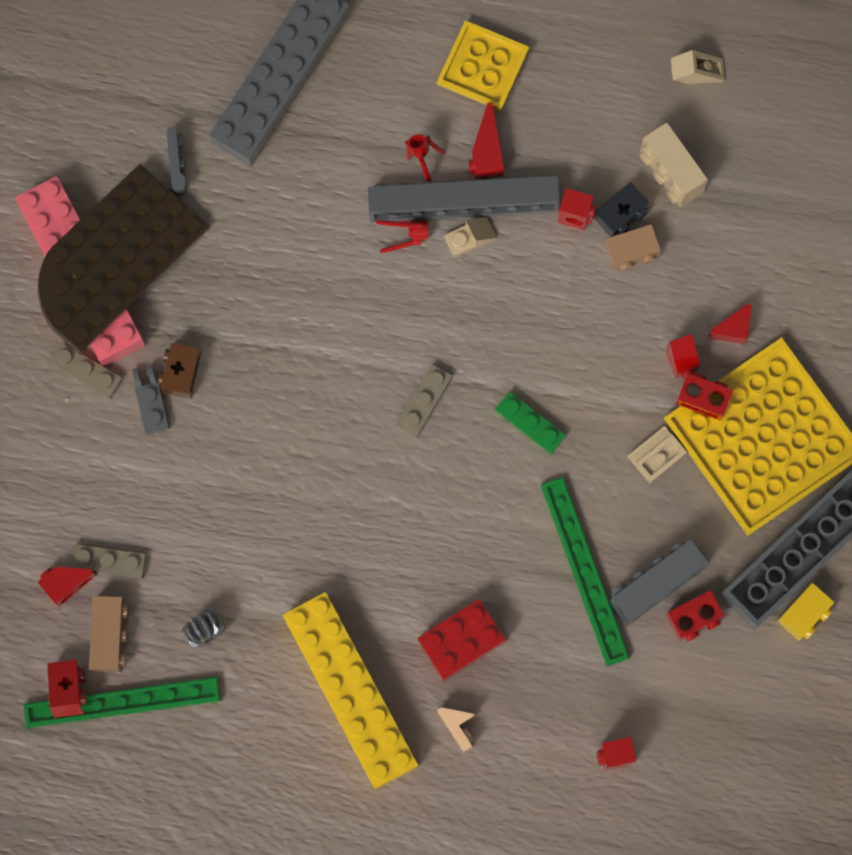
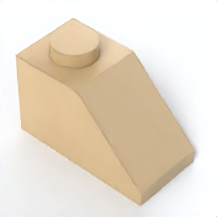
[671,50,725,84]

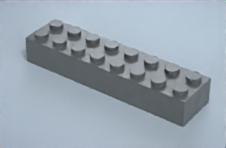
[209,0,350,167]
[721,470,852,630]

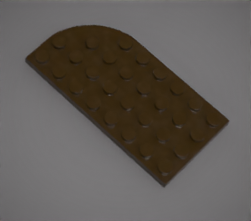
[37,164,210,355]

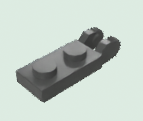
[167,127,186,196]
[132,365,169,435]

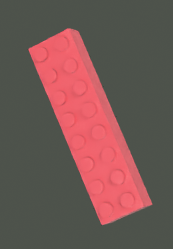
[14,176,145,367]

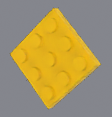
[437,20,529,111]

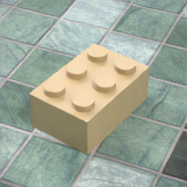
[640,122,708,208]

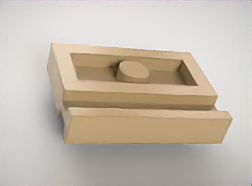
[627,426,687,484]

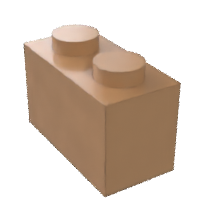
[605,224,661,272]

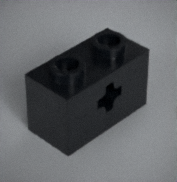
[594,182,650,237]

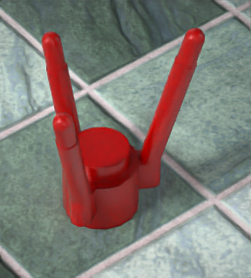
[405,134,445,182]
[376,220,428,254]

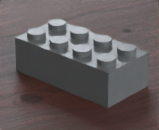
[610,540,708,627]

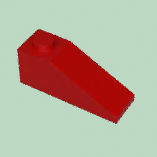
[468,102,504,180]

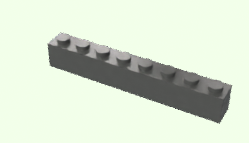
[368,174,560,223]

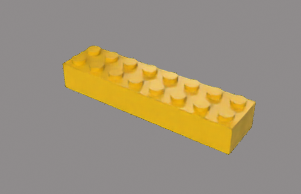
[282,592,418,791]

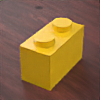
[777,583,834,641]

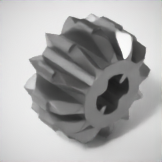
[182,611,226,648]

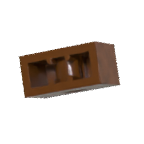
[158,342,201,399]

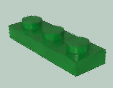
[494,391,566,455]

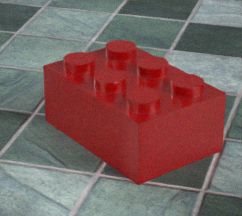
[417,599,506,682]

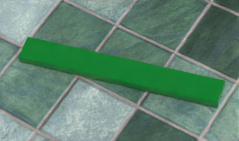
[540,477,630,667]
[23,677,221,729]

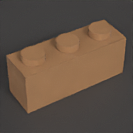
[89,596,128,673]

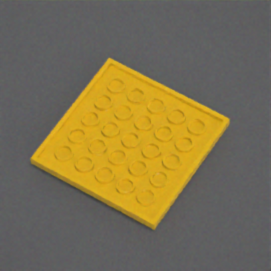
[664,337,852,536]

